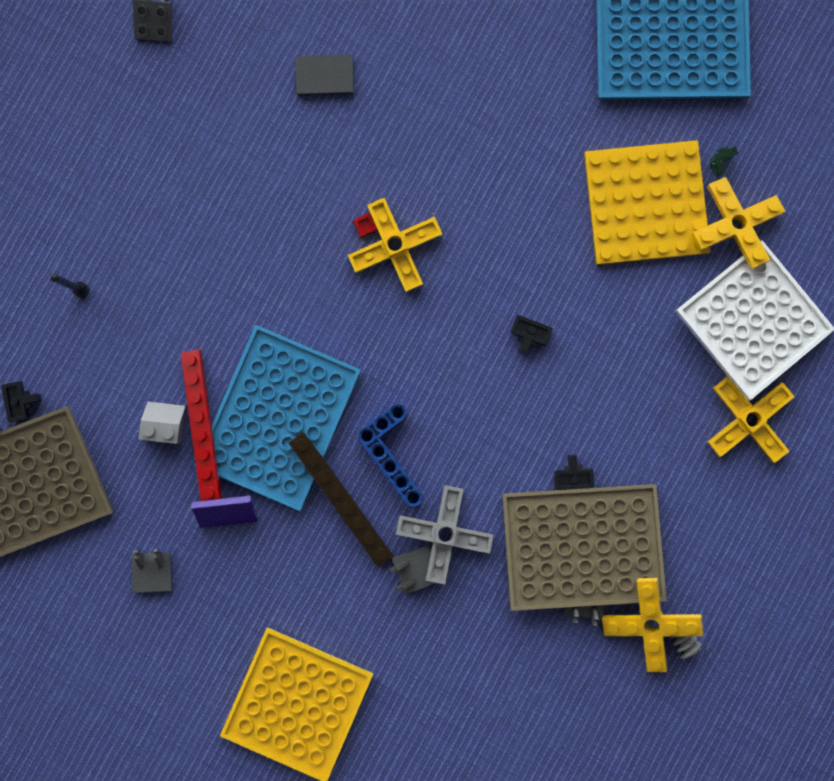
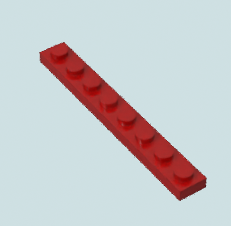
[181,349,222,501]

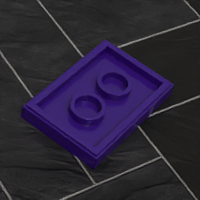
[192,496,257,528]

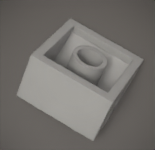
[138,402,186,444]

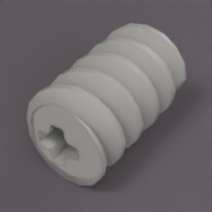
[669,614,701,659]

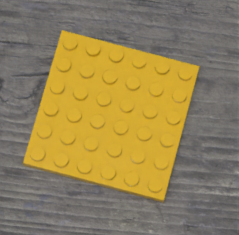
[584,140,711,265]
[220,627,373,781]

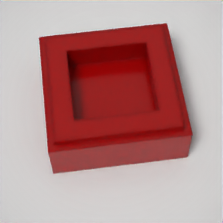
[353,213,378,238]

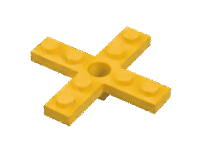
[691,177,786,270]
[348,197,442,292]
[707,376,794,463]
[602,578,703,672]

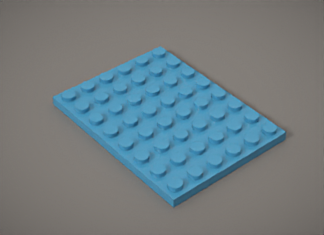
[596,0,751,100]
[194,325,361,511]

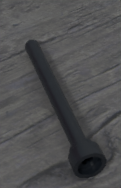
[50,274,89,298]

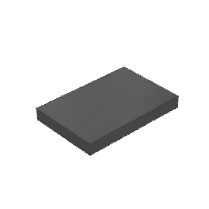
[296,55,354,96]

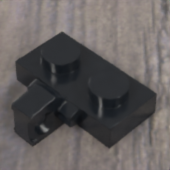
[510,314,553,355]
[1,381,42,423]
[554,454,594,490]

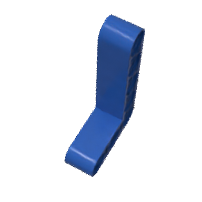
[358,404,422,507]

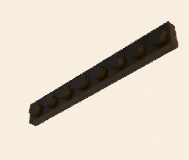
[288,432,394,568]

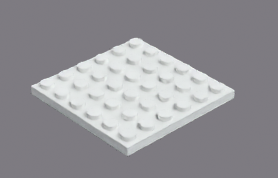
[675,240,834,401]

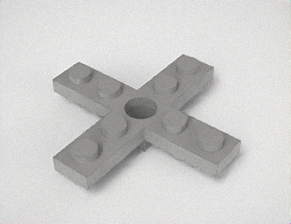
[395,485,494,584]

